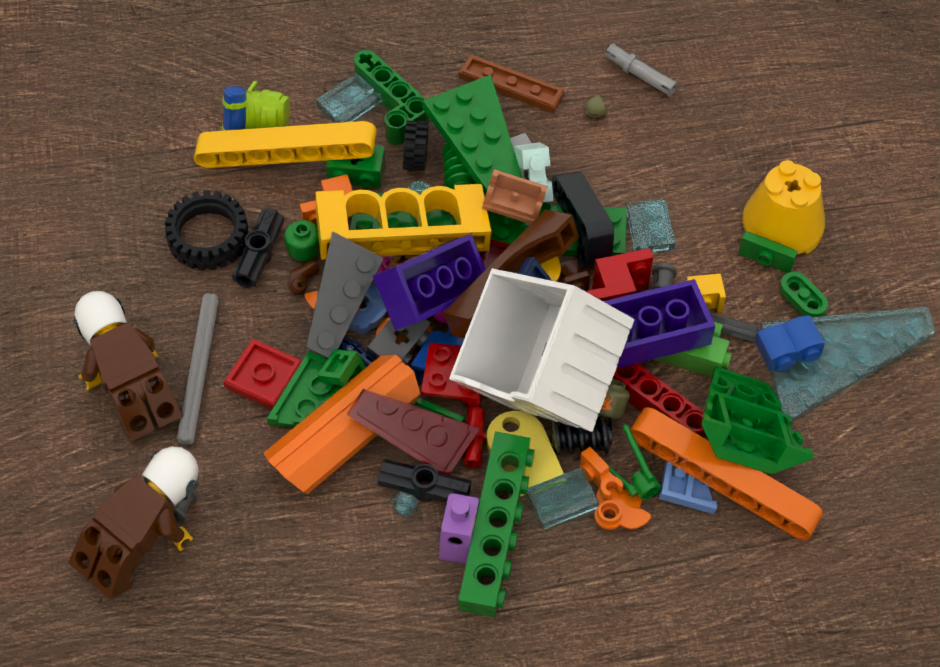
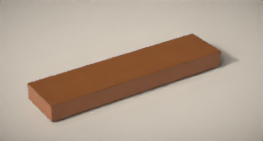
[459,54,565,113]

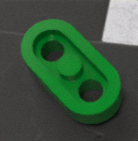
[779,272,828,320]

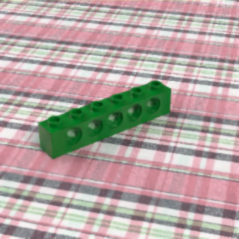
[458,431,535,617]

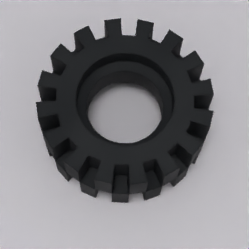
[403,120,429,171]

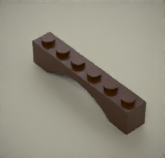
[443,210,579,338]

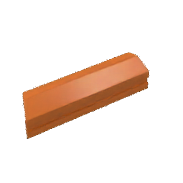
[264,354,420,494]

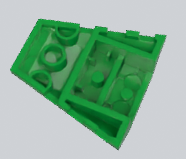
[701,366,814,474]

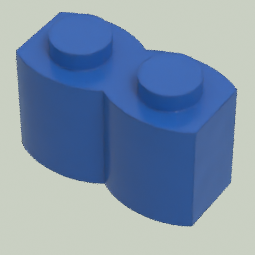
[755,316,825,371]

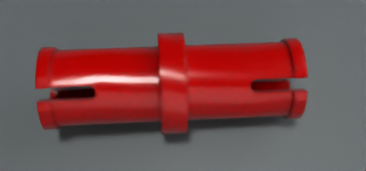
[463,407,486,468]

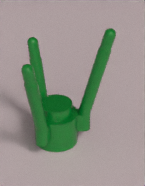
[605,424,662,500]

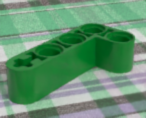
[354,50,429,145]

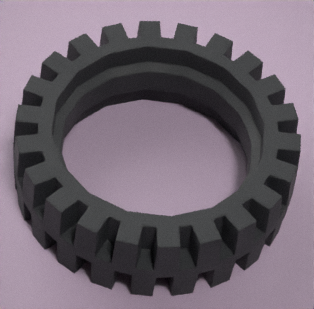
[165,190,249,271]

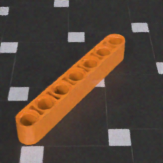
[630,407,823,540]

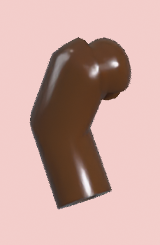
[288,260,319,295]

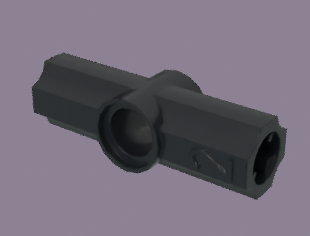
[232,208,285,289]
[378,459,472,503]

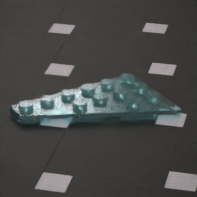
[760,307,935,421]

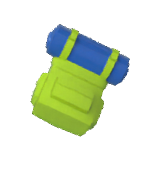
[222,81,290,131]

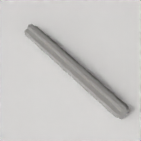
[177,293,219,445]

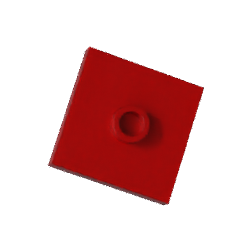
[223,339,303,409]

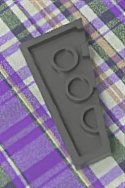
[305,232,384,359]

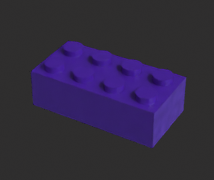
[373,234,486,330]
[603,279,715,368]

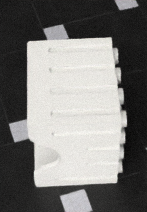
[449,268,635,432]

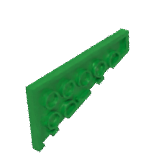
[422,75,522,226]
[267,351,464,438]

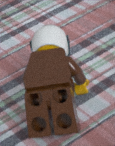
[72,291,183,442]
[68,446,199,599]

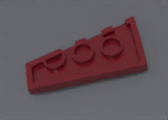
[347,389,479,475]

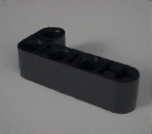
[552,171,614,269]

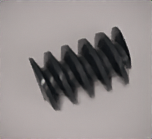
[551,417,612,455]

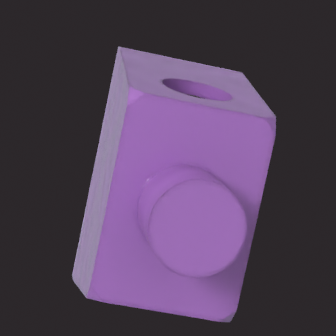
[439,493,480,564]

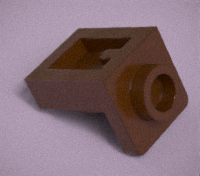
[556,258,590,291]

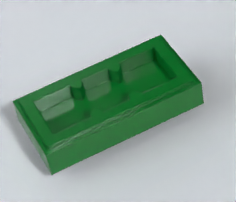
[738,231,798,273]

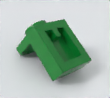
[317,349,366,386]

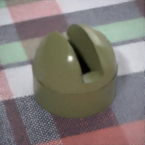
[585,95,607,118]

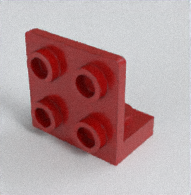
[421,343,482,409]

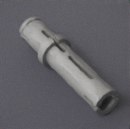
[605,43,678,97]

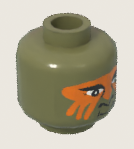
[597,378,630,423]

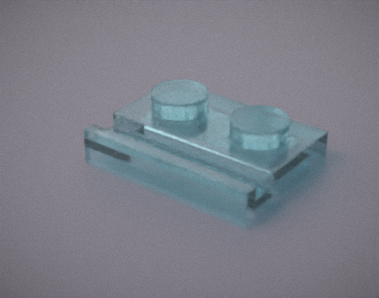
[316,73,382,123]
[626,199,676,252]
[526,467,599,529]

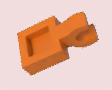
[580,447,623,500]

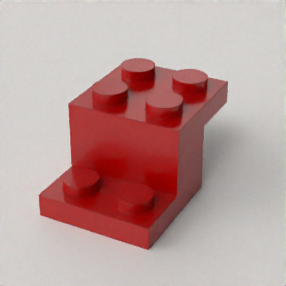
[585,248,654,301]

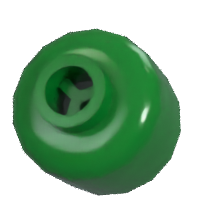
[284,220,320,261]

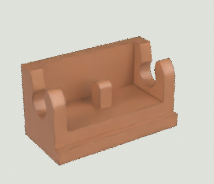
[482,169,548,224]

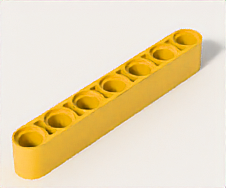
[194,121,377,168]

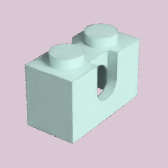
[514,142,553,202]

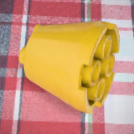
[742,160,825,255]

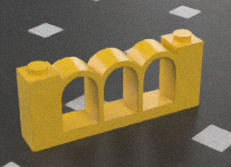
[315,184,491,260]

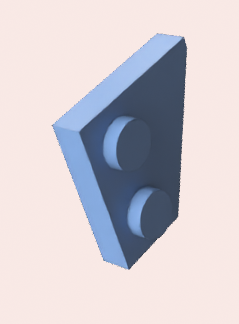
[658,461,718,514]

